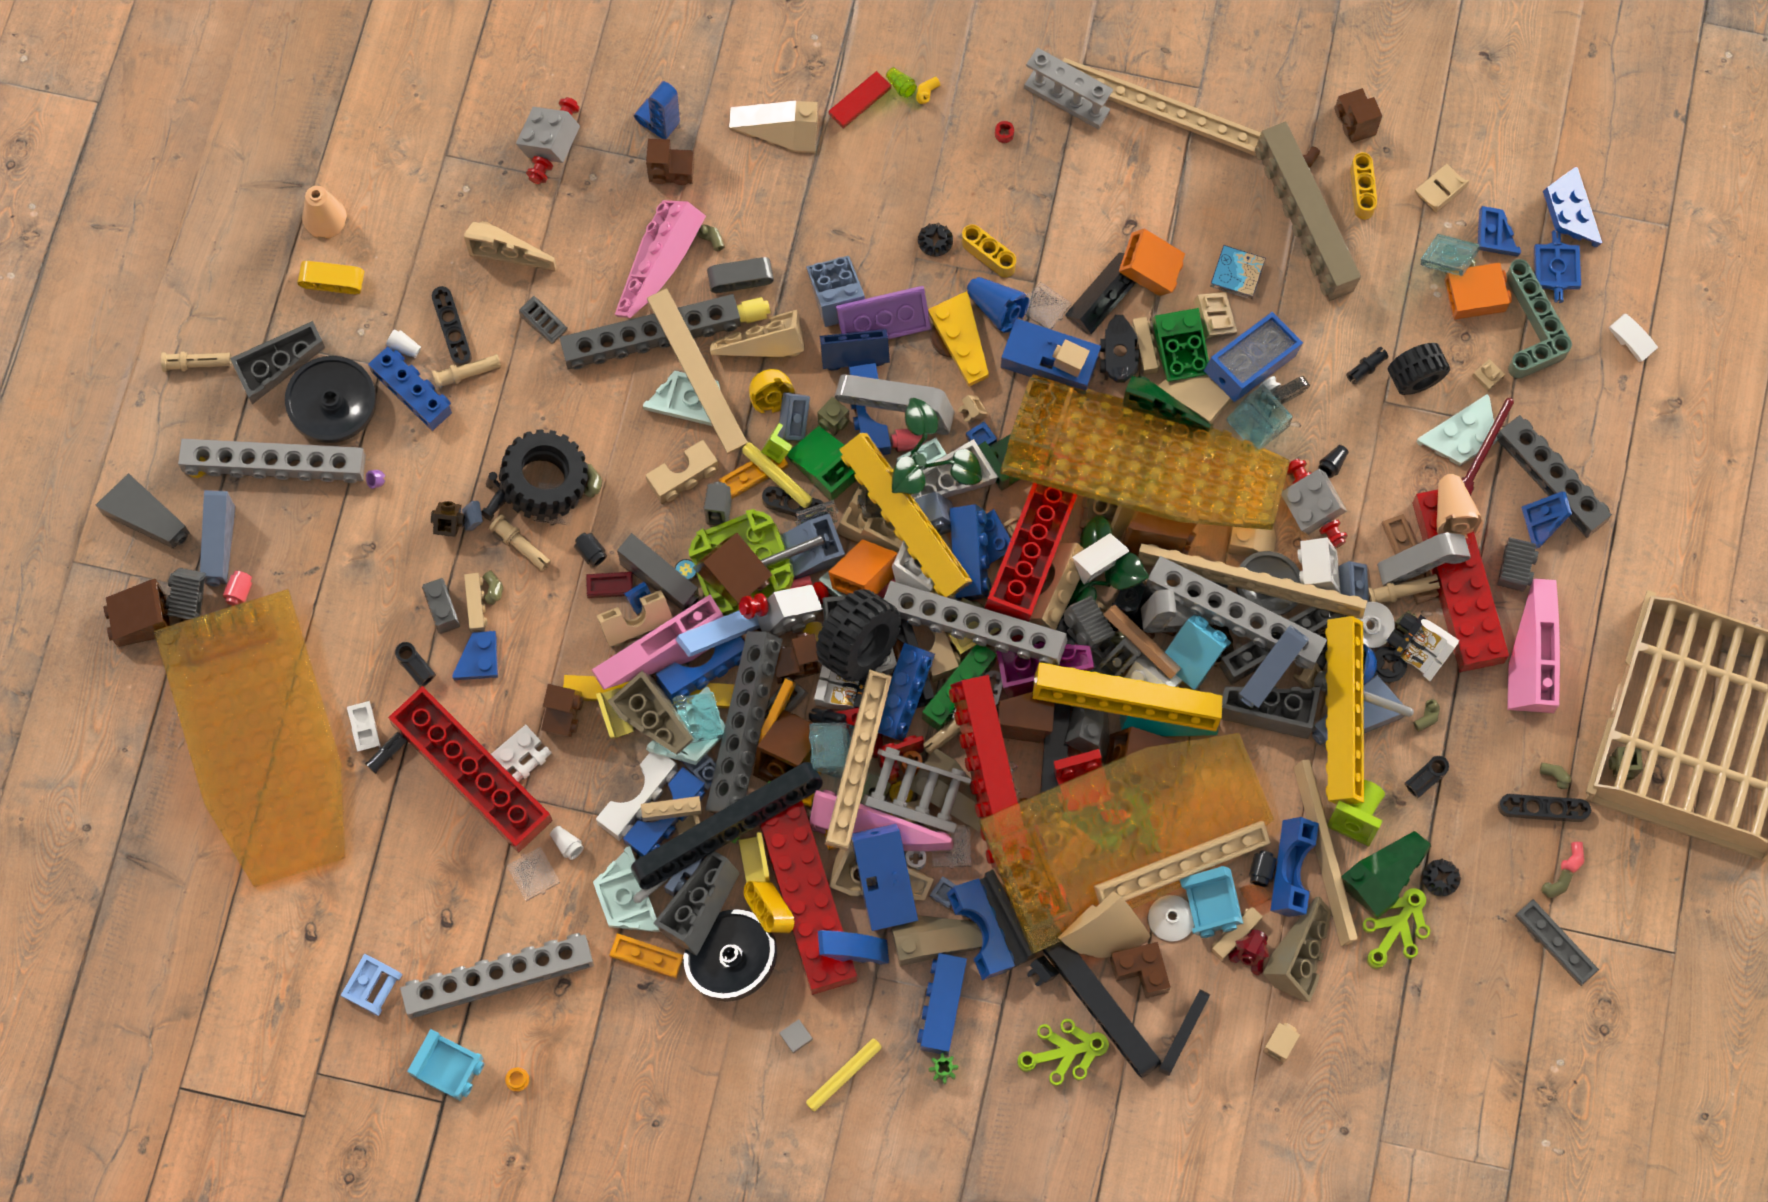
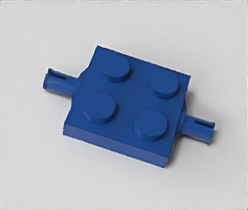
[1534,230,1581,303]

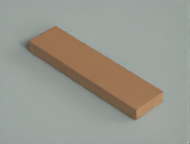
[1382,514,1439,605]
[1104,604,1182,679]

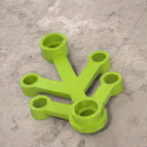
[1362,888,1430,969]
[1017,1019,1109,1086]

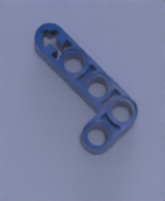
[634,81,680,139]

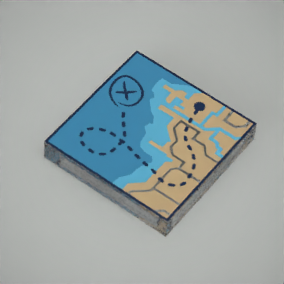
[1210,245,1266,299]

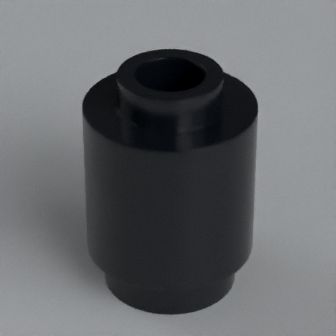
[574,533,607,567]
[1249,850,1277,887]

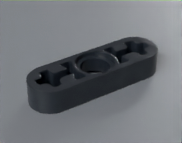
[762,486,826,520]

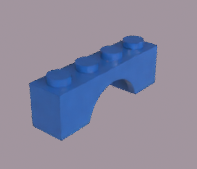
[849,363,891,455]
[656,636,745,704]
[623,767,706,857]
[1270,817,1319,917]
[947,878,1015,981]

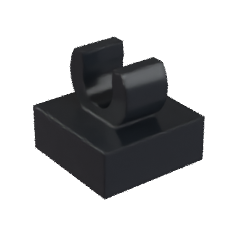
[1027,956,1059,986]

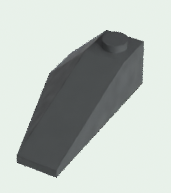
[1064,664,1110,762]

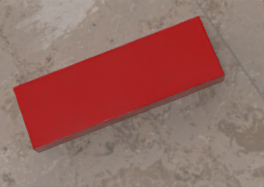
[828,71,891,129]

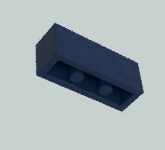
[819,329,890,371]

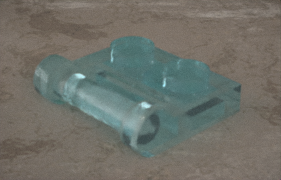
[672,692,723,743]

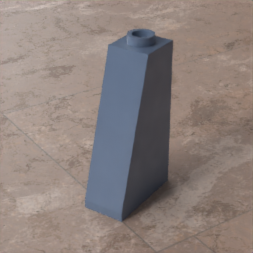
[200,490,236,587]
[1239,625,1309,708]
[1311,675,1405,748]

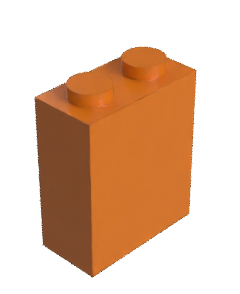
[1119,228,1185,296]
[1444,263,1512,320]
[828,539,898,595]

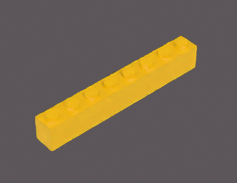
[839,433,972,598]
[1325,616,1364,805]
[1033,663,1223,732]

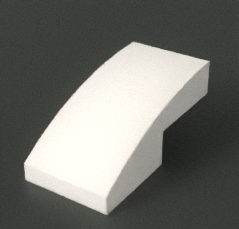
[1608,314,1658,362]
[347,701,381,752]

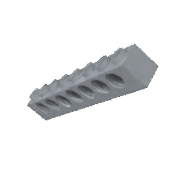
[178,439,366,483]
[1146,556,1327,670]
[884,581,1068,666]
[400,933,594,1019]

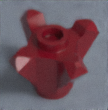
[1228,930,1269,975]

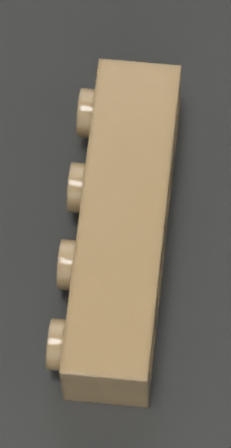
[1132,317,1160,375]
[464,573,488,633]
[641,796,702,822]
[1211,907,1263,961]

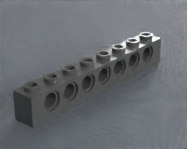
[559,294,741,370]
[705,631,782,814]

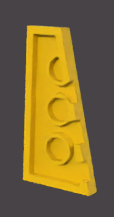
[928,291,989,387]

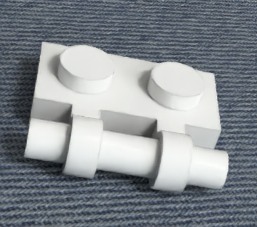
[491,725,551,782]

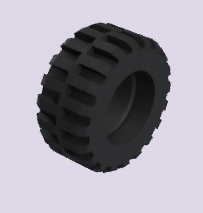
[499,429,588,521]
[816,589,901,682]

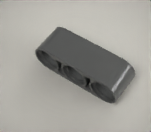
[707,257,774,293]

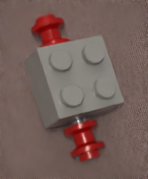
[516,97,580,184]
[1280,458,1348,548]
[739,582,829,637]

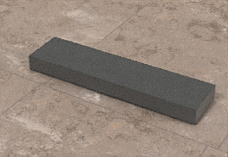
[1515,899,1599,986]

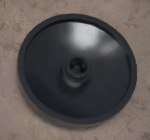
[285,356,377,443]
[684,909,777,1002]

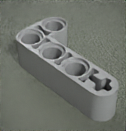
[1377,533,1471,587]

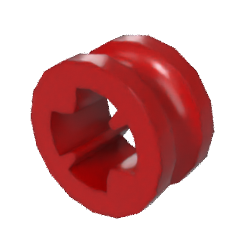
[995,121,1014,143]

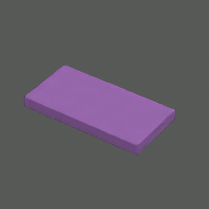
[836,286,931,339]

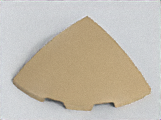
[1158,375,1233,424]
[836,483,904,552]
[1058,891,1151,958]

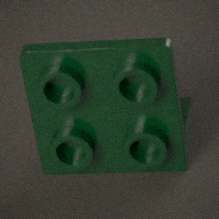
[978,432,1039,491]

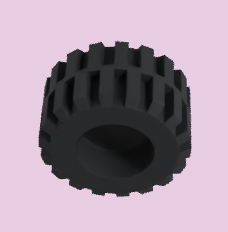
[1387,343,1451,395]

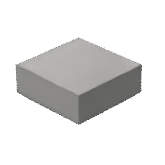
[779,1019,813,1053]

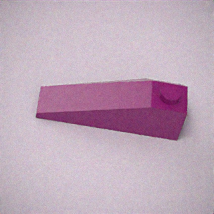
[996,641,1095,698]

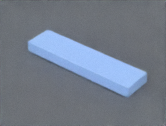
[676,611,760,657]

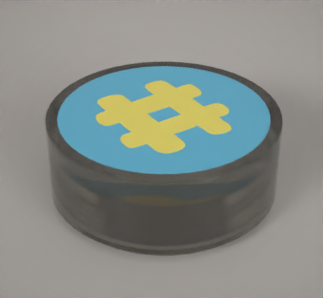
[675,559,697,582]

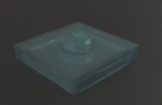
[1421,234,1480,276]

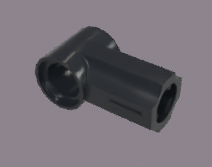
[395,642,436,687]
[1404,756,1449,799]

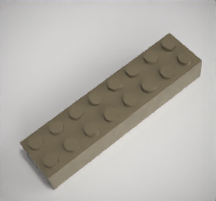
[1255,121,1361,301]

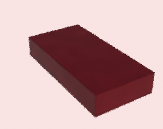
[586,572,633,598]

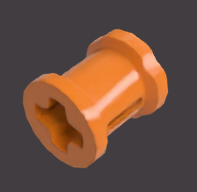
[901,751,922,776]

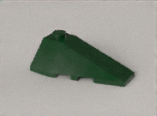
[1122,376,1211,436]
[1341,831,1431,918]

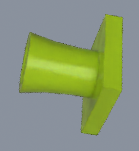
[1327,780,1385,847]

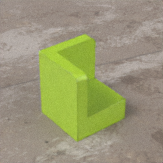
[761,423,792,464]

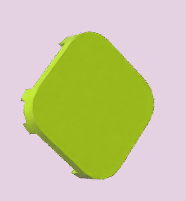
[688,509,794,616]

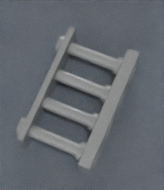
[1024,47,1113,130]
[862,747,971,833]

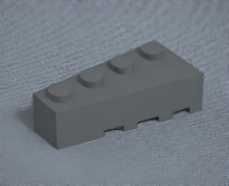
[230,321,325,404]
[1221,687,1320,739]
[653,851,740,956]

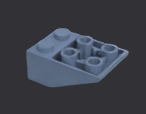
[806,256,865,327]
[781,513,845,580]

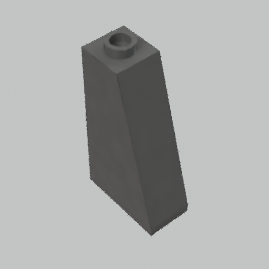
[96,473,190,549]
[617,533,699,611]

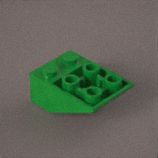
[1151,308,1209,382]
[786,426,856,502]

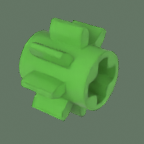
[929,1053,959,1084]

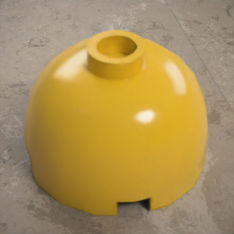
[749,369,795,413]

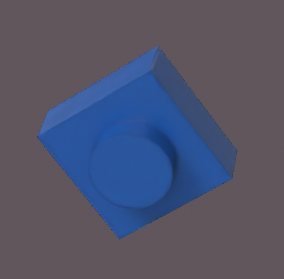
[966,421,997,446]
[624,582,651,614]

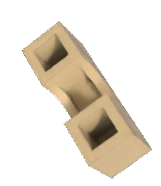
[646,440,719,504]
[596,590,673,647]

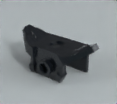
[1100,315,1139,383]
[1107,582,1153,631]

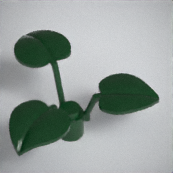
[892,398,982,494]
[1065,515,1149,610]

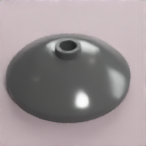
[1236,551,1301,616]

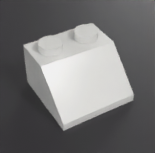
[1298,537,1341,593]

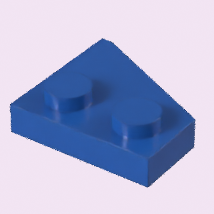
[1477,206,1521,257]
[1521,491,1572,549]
[452,631,498,681]

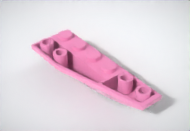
[615,200,706,318]
[1507,579,1560,713]
[591,595,723,690]
[809,790,954,851]

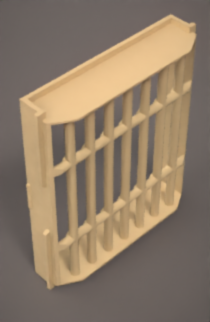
[1585,590,1768,862]

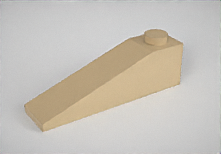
[464,221,556,271]
[1228,468,1276,557]

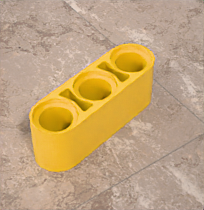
[1350,152,1377,220]
[962,224,1016,278]
[297,261,365,295]
[744,881,794,933]

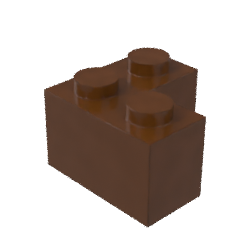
[1334,88,1382,143]
[646,138,694,185]
[775,633,822,684]
[541,684,584,737]
[1110,942,1171,998]

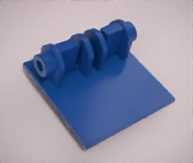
[984,509,1011,564]

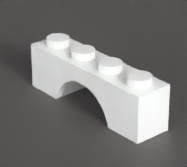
[596,752,678,841]

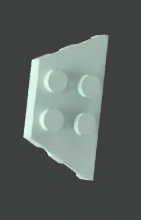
[643,371,720,426]
[1416,394,1498,466]
[646,686,725,765]
[593,846,660,932]

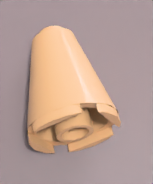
[302,186,347,238]
[1437,474,1483,538]

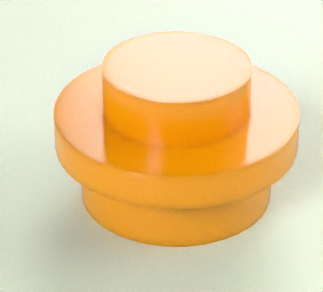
[505,1067,529,1092]

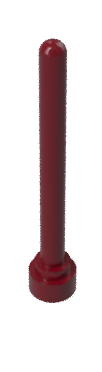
[1462,398,1514,496]

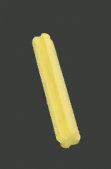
[742,442,812,508]
[806,1038,882,1111]

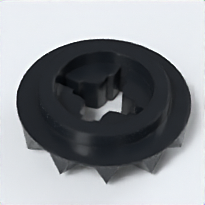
[918,222,953,256]
[1374,647,1407,684]
[1423,858,1461,896]

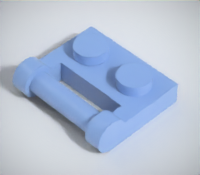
[341,954,403,1016]

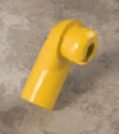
[916,76,941,105]

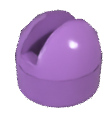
[366,470,385,489]

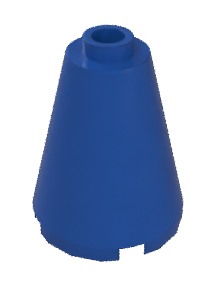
[967,277,1030,333]

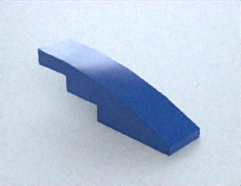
[818,930,889,965]

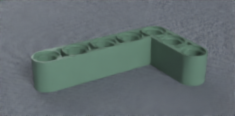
[1506,259,1572,379]

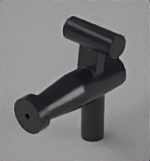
[481,472,506,520]

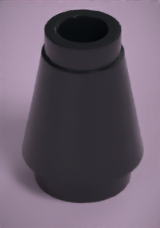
[1318,445,1349,478]

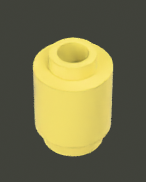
[737,297,770,324]

